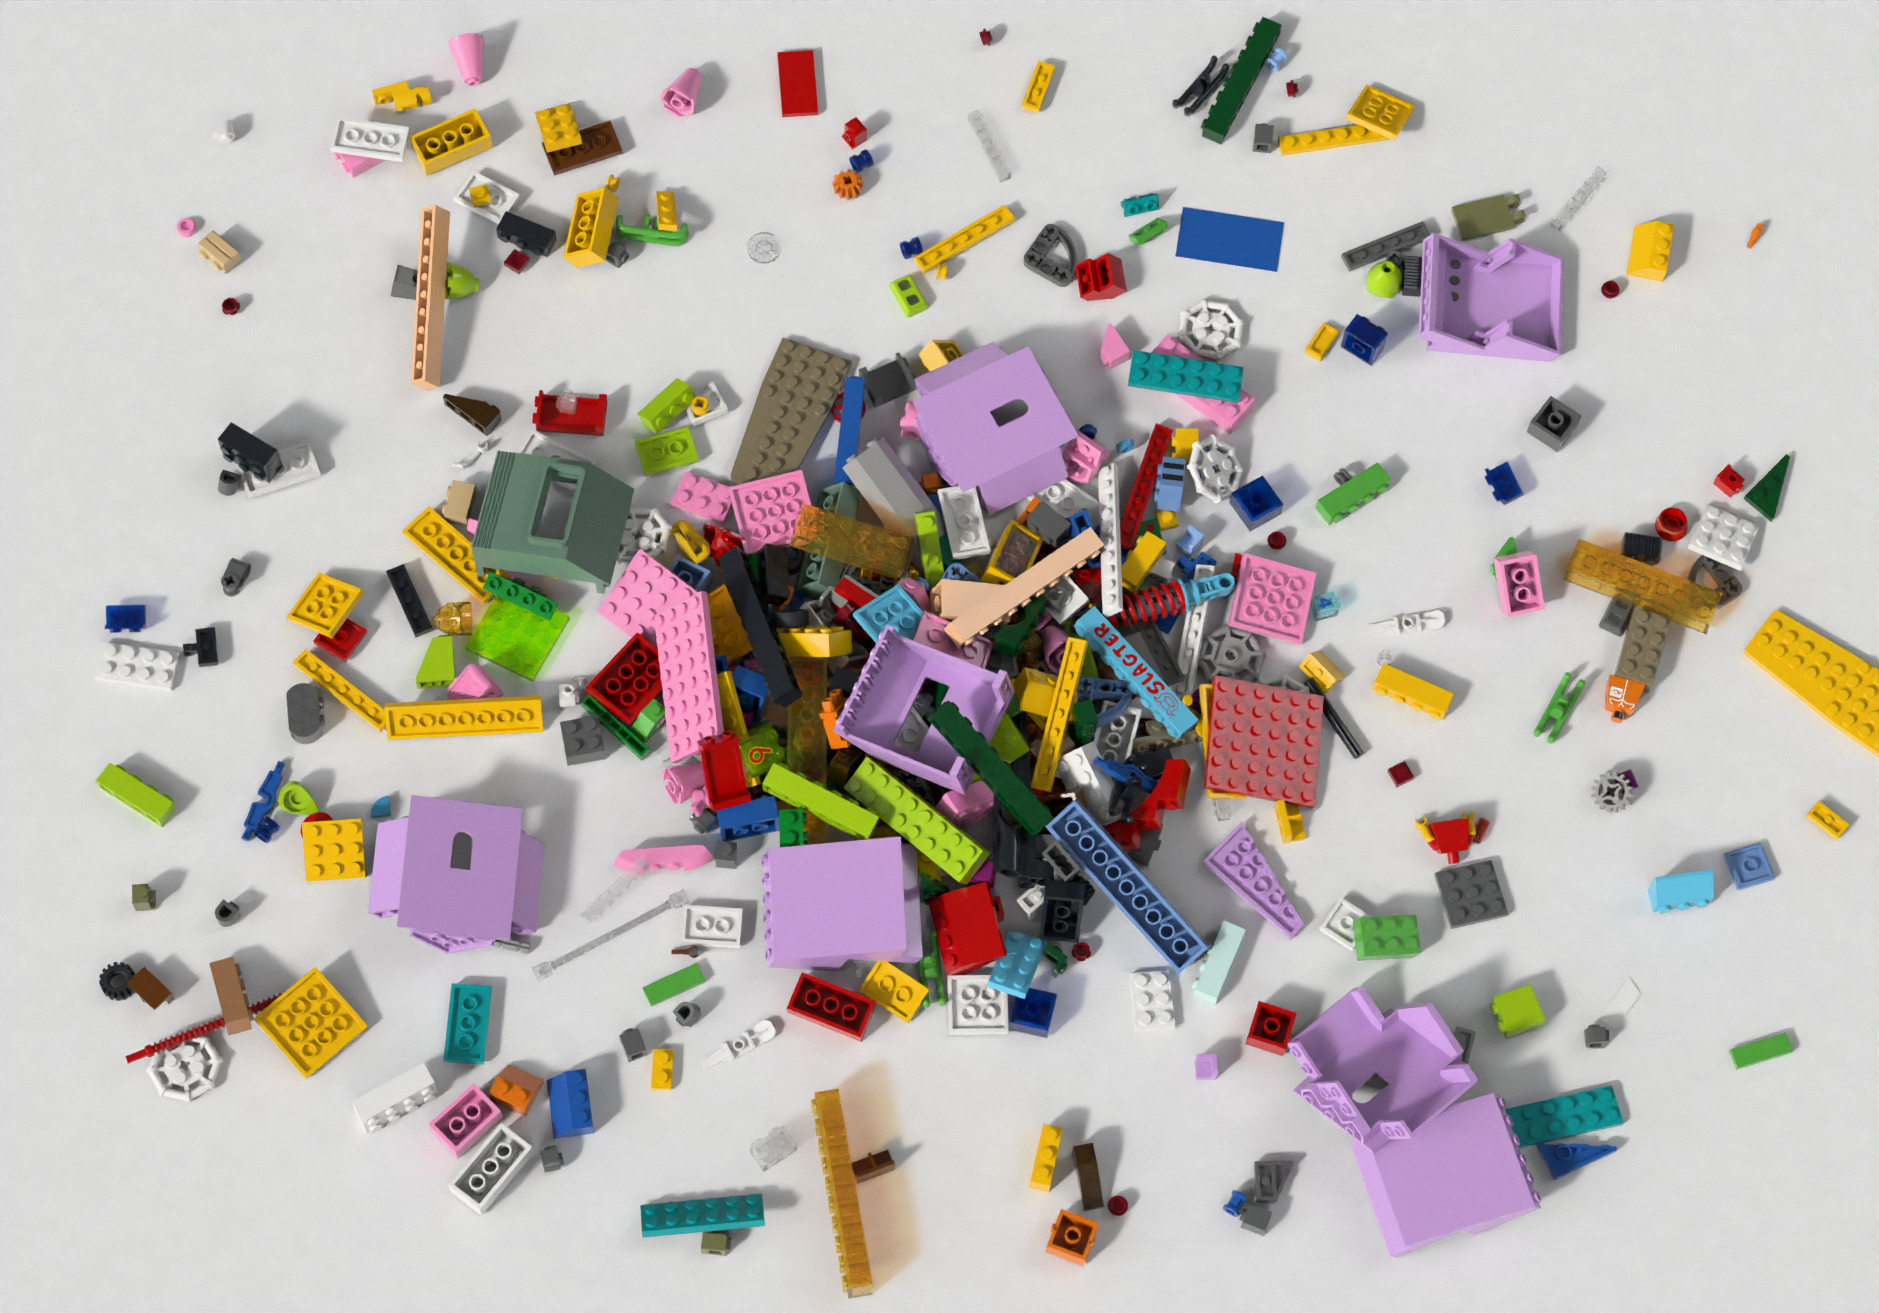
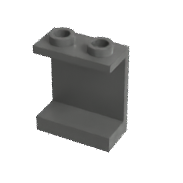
[859,352,916,408]

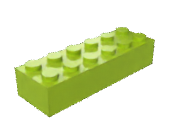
[762,763,879,840]

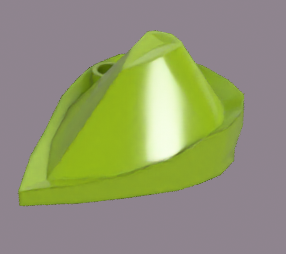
[278,781,320,815]

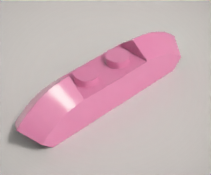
[613,844,713,874]

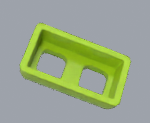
[889,275,928,318]

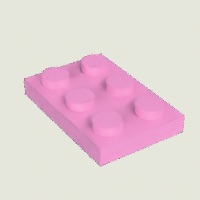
[671,471,732,525]

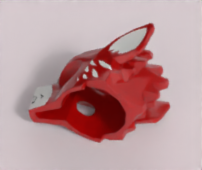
[703,523,746,567]

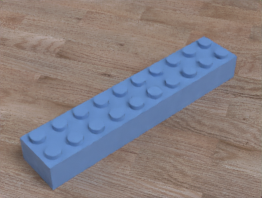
[1045,798,1209,974]

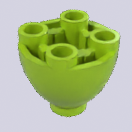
[1366,261,1402,299]
[445,262,479,300]

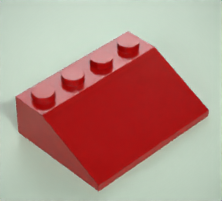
[585,632,663,725]
[928,882,1007,975]

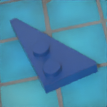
[1536,1143,1618,1180]

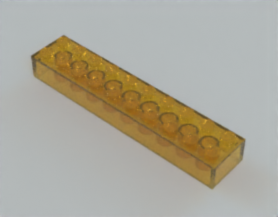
[787,657,827,845]
[811,1088,873,1299]

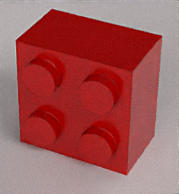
[1245,1001,1297,1056]

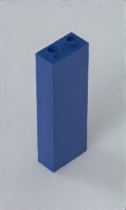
[834,376,865,486]

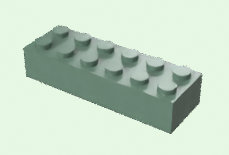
[795,482,861,600]

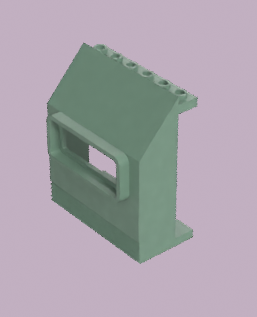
[471,450,634,594]

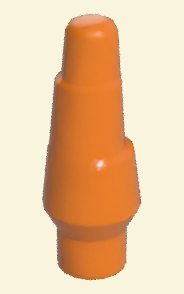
[1747,223,1764,249]

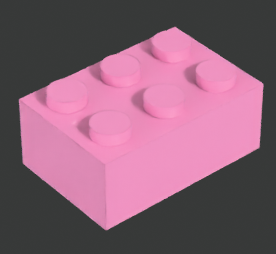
[1493,550,1545,617]
[935,780,994,827]
[428,1083,503,1159]

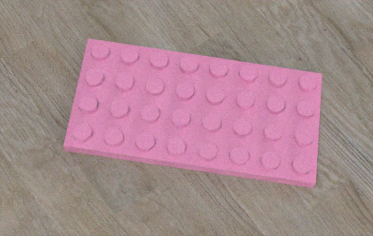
[654,591,724,763]

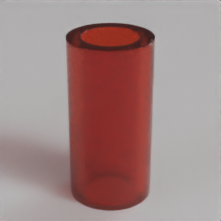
[1473,818,1490,844]

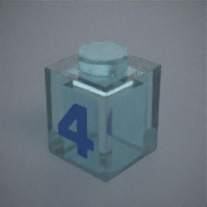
[1310,591,1341,621]

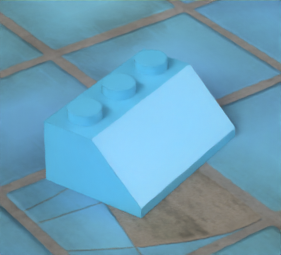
[1648,869,1714,914]

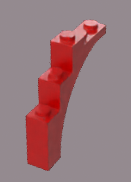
[1102,759,1191,852]

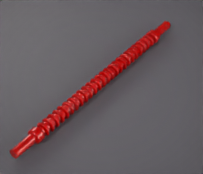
[125,990,286,1064]

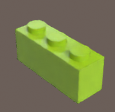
[637,378,696,434]

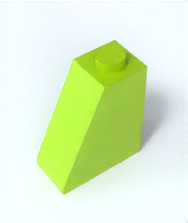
[416,635,456,689]

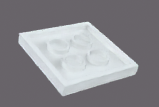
[1688,504,1759,571]
[947,975,1009,1035]

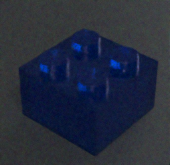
[1341,314,1388,366]
[1229,475,1284,531]
[1009,988,1057,1038]

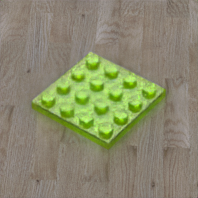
[465,596,570,682]

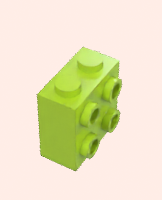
[1490,984,1546,1038]

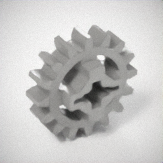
[1591,771,1634,813]

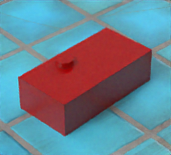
[786,972,877,1042]

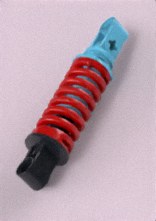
[1070,573,1235,634]

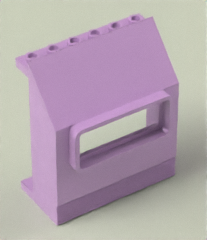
[833,625,1015,795]

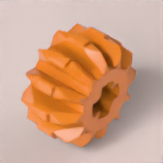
[832,168,863,201]

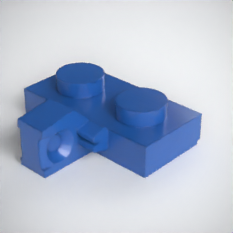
[1176,551,1217,583]

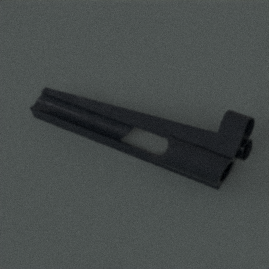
[993,711,1054,889]

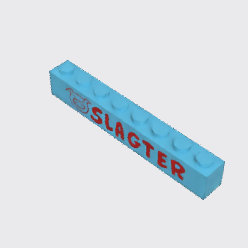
[1074,606,1198,740]

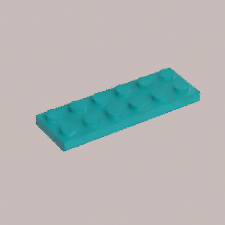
[1128,350,1244,403]
[1505,1085,1624,1148]
[640,1193,765,1238]

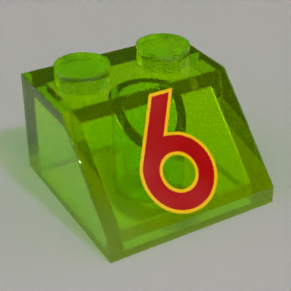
[738,723,784,778]

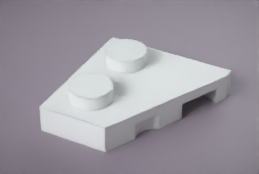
[686,381,728,426]

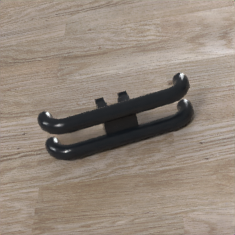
[1172,55,1229,116]
[1108,755,1148,825]

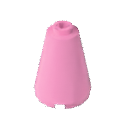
[448,33,484,86]
[660,68,702,117]
[1041,625,1070,674]
[662,762,705,805]

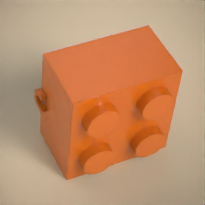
[1046,1209,1099,1267]

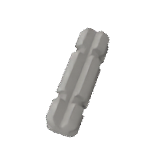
[494,938,531,954]

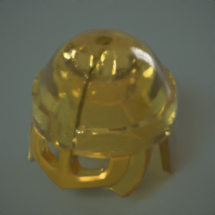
[433,602,473,636]

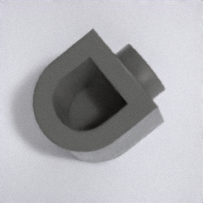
[606,242,629,268]
[218,470,241,496]
[689,808,717,834]
[215,899,241,927]
[672,1002,701,1027]
[1584,1024,1609,1049]
[540,1145,564,1173]

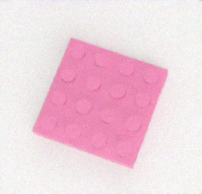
[728,470,820,555]
[597,549,698,649]
[1228,553,1316,646]

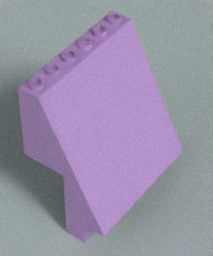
[1419,233,1564,362]
[761,836,923,972]
[1350,1093,1541,1258]

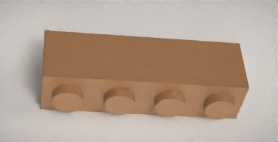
[209,956,254,1035]

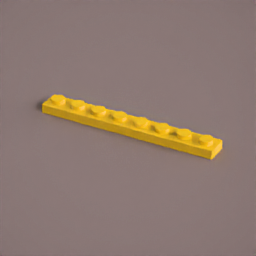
[1031,637,1088,793]

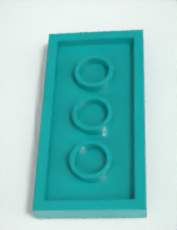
[443,983,492,1065]

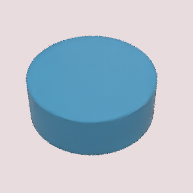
[1116,439,1135,453]

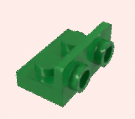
[779,807,807,847]

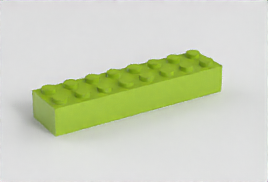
[844,757,990,885]

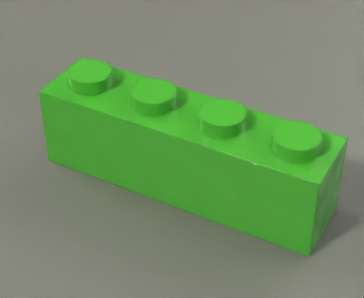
[1316,462,1391,525]

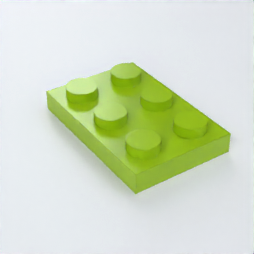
[634,427,699,477]

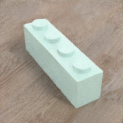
[1192,921,1246,1004]

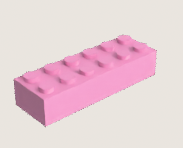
[1151,335,1255,434]

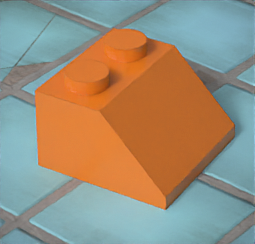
[489,1064,545,1117]

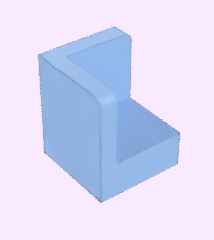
[1176,525,1204,558]

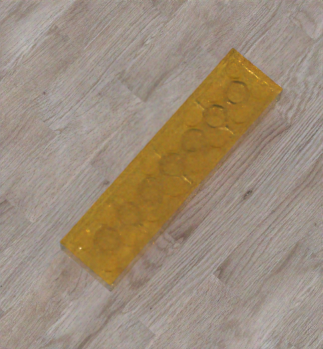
[1563,539,1723,635]

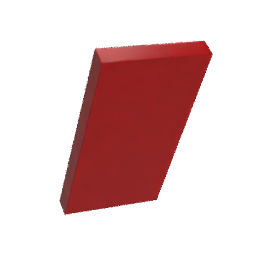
[777,50,818,117]

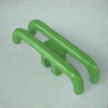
[616,214,689,246]
[1533,672,1585,744]
[917,930,946,1008]

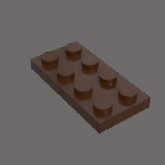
[542,121,623,176]

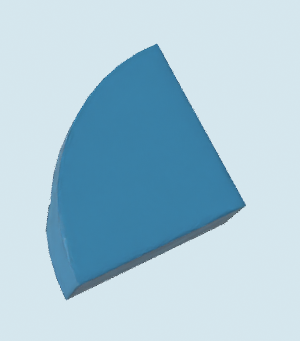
[371,795,391,818]

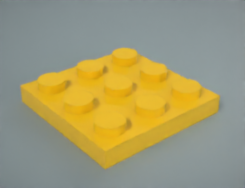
[1346,84,1415,141]
[287,572,365,638]
[302,818,366,882]

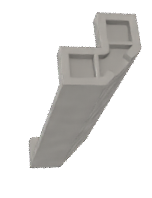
[842,437,946,558]

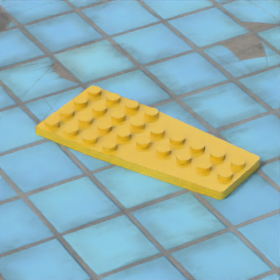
[1744,610,1879,757]

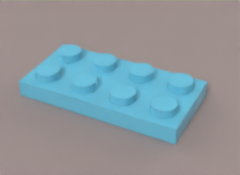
[987,929,1047,999]

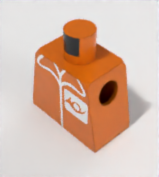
[1604,674,1645,723]

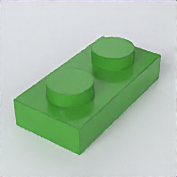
[1128,218,1169,245]

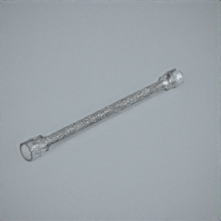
[532,889,690,981]

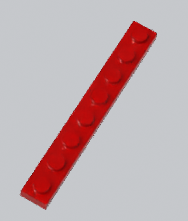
[1120,423,1173,552]

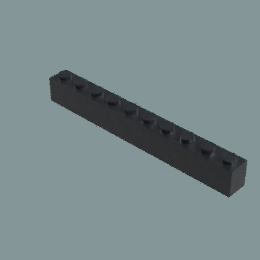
[718,546,803,708]

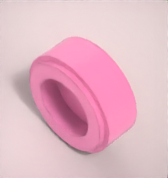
[177,218,196,237]

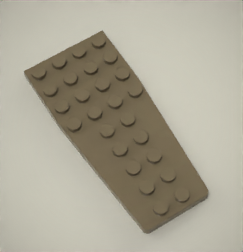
[731,338,852,484]

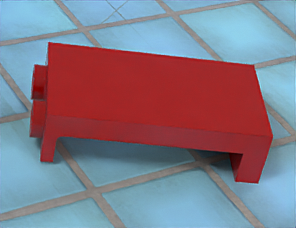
[532,390,608,436]
[697,731,751,812]

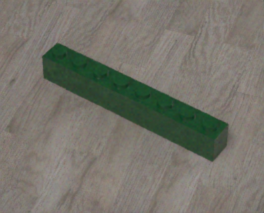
[1201,17,1282,144]
[927,700,1054,836]

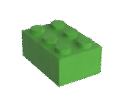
[1353,914,1421,961]

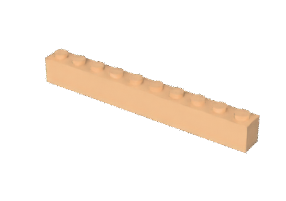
[411,205,450,390]
[944,527,1104,648]

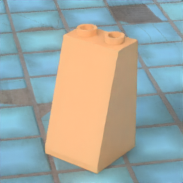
[930,579,1011,628]

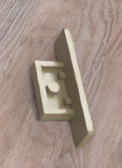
[1132,720,1203,754]

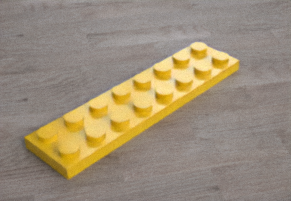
[384,695,543,740]

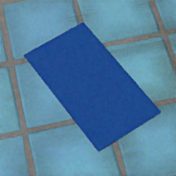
[1175,207,1284,272]

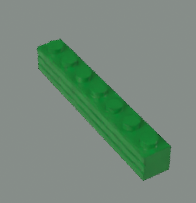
[581,694,650,761]

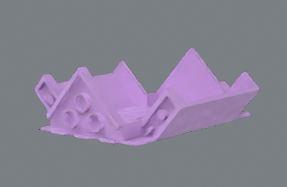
[913,342,1079,515]
[368,795,545,954]
[1287,987,1478,1154]

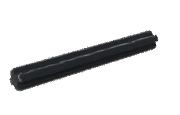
[1304,677,1363,759]

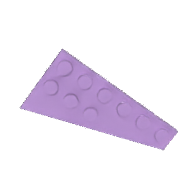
[1203,822,1304,940]

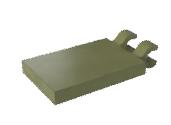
[1451,194,1526,241]

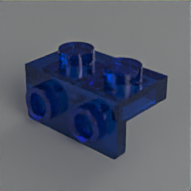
[1485,462,1524,505]
[104,605,146,633]

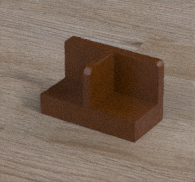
[127,967,174,1010]
[850,1150,895,1184]

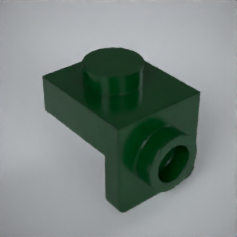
[1043,943,1068,978]

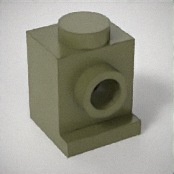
[132,884,156,911]
[701,1231,731,1256]

